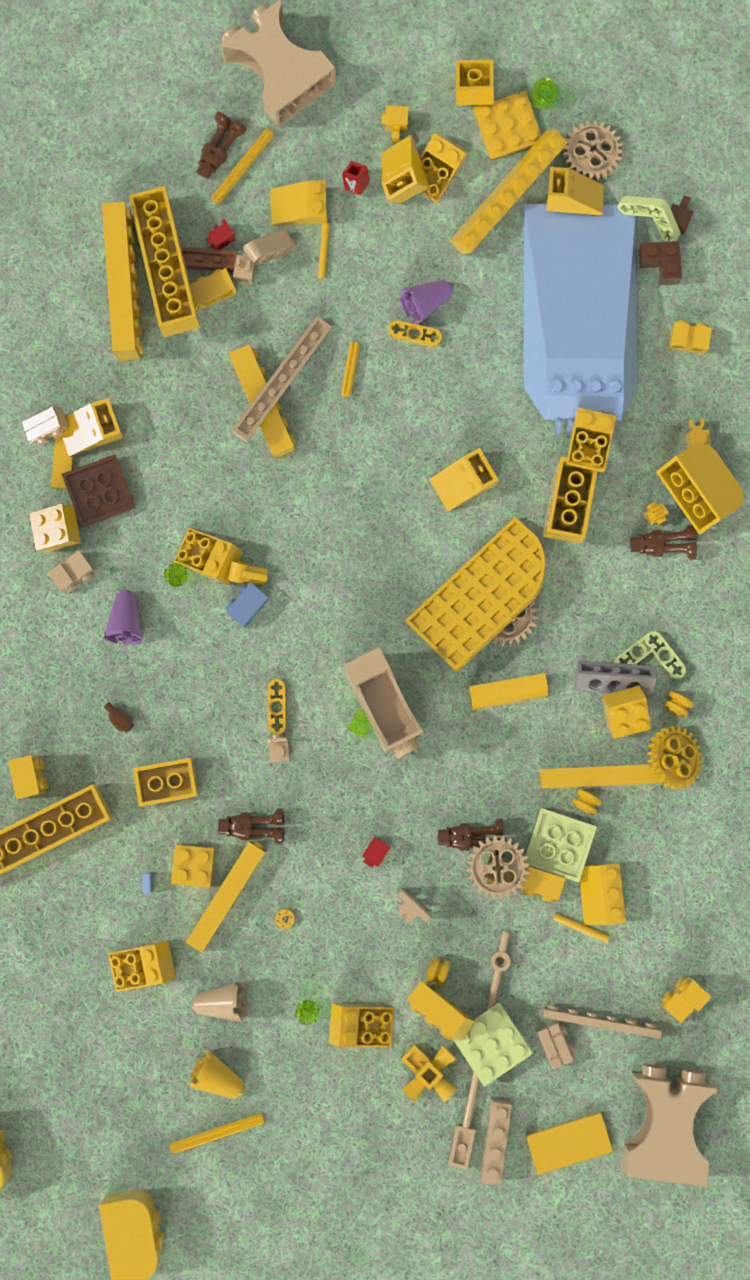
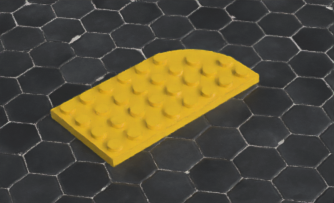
[405,517,546,673]

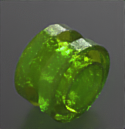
[531,78,558,110]

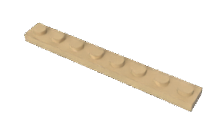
[231,316,332,443]

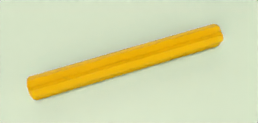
[211,128,274,205]
[170,1113,265,1154]

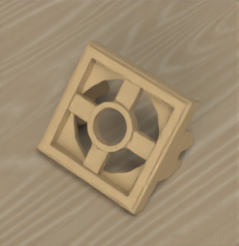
[397,888,431,923]

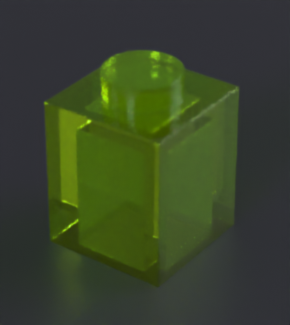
[347,709,371,739]

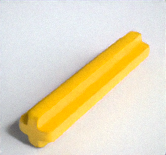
[341,342,360,397]

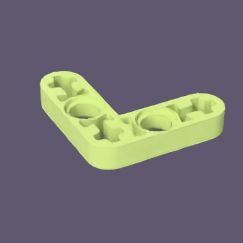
[617,196,681,242]
[614,631,686,679]

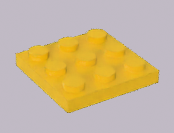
[473,91,542,161]

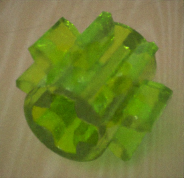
[164,563,188,587]
[295,1000,320,1025]

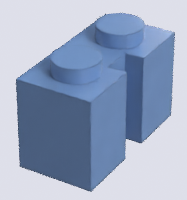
[226,583,270,628]

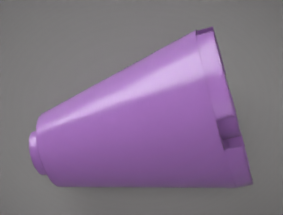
[399,279,453,324]
[104,590,143,645]

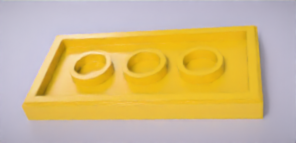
[525,1112,613,1175]

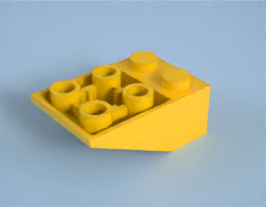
[420,133,470,203]
[381,135,429,204]
[546,167,604,215]
[62,398,123,457]
[566,407,616,473]
[429,448,499,512]
[173,528,244,585]
[108,940,176,992]
[329,1003,394,1047]

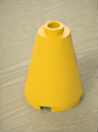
[188,1050,245,1099]

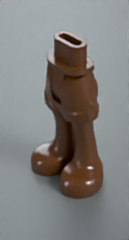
[196,111,247,179]
[630,525,697,560]
[218,808,284,845]
[438,819,503,855]

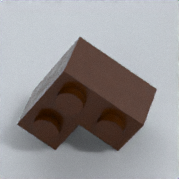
[638,241,682,286]

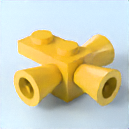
[401,1044,457,1102]

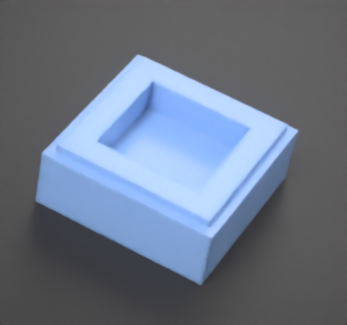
[142,873,154,894]

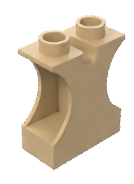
[220,0,336,127]
[343,647,423,759]
[621,1064,717,1187]

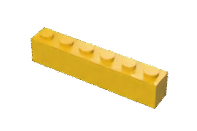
[228,344,296,459]

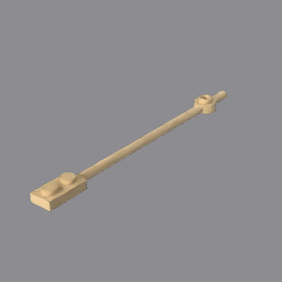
[448,931,510,1170]

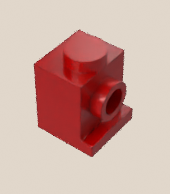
[205,219,236,250]

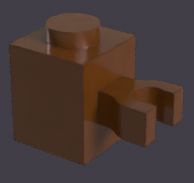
[665,195,694,235]

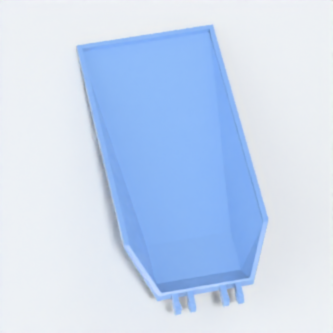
[523,204,637,434]

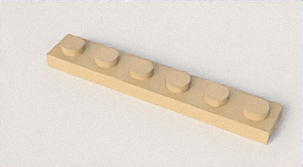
[542,1005,662,1039]

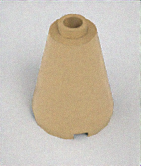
[192,982,248,1022]

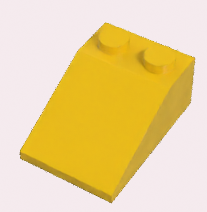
[270,180,327,226]

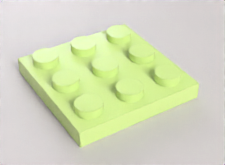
[524,808,597,882]
[454,1002,534,1087]

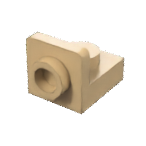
[268,734,290,763]

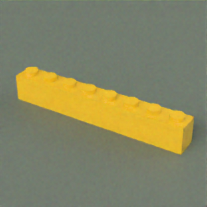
[449,129,568,254]

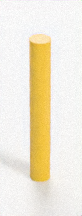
[318,222,330,279]
[553,913,610,943]

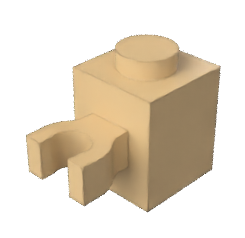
[233,254,256,285]

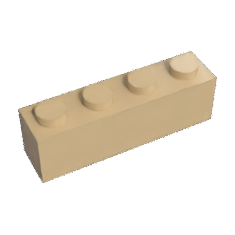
[480,1098,512,1186]

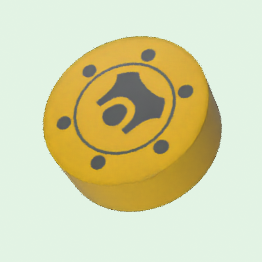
[275,909,295,929]

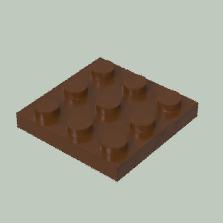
[61,454,136,528]

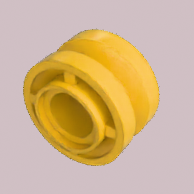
[663,691,694,718]
[571,789,602,815]
[426,956,450,988]

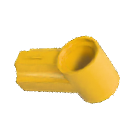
[228,560,268,585]

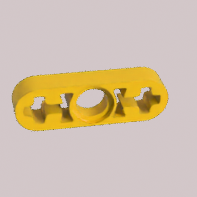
[388,320,442,347]
[268,679,286,735]

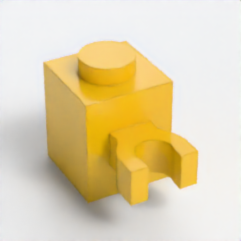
[382,105,409,143]
[686,418,711,449]

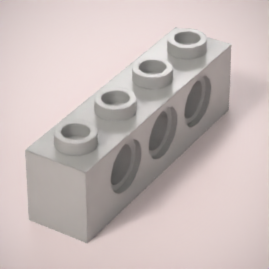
[575,661,656,696]

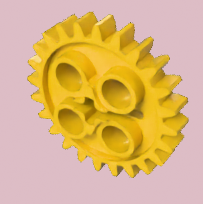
[647,726,704,790]

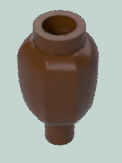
[104,702,135,733]

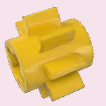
[644,501,668,526]

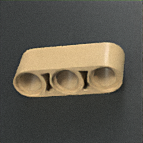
[243,230,296,265]

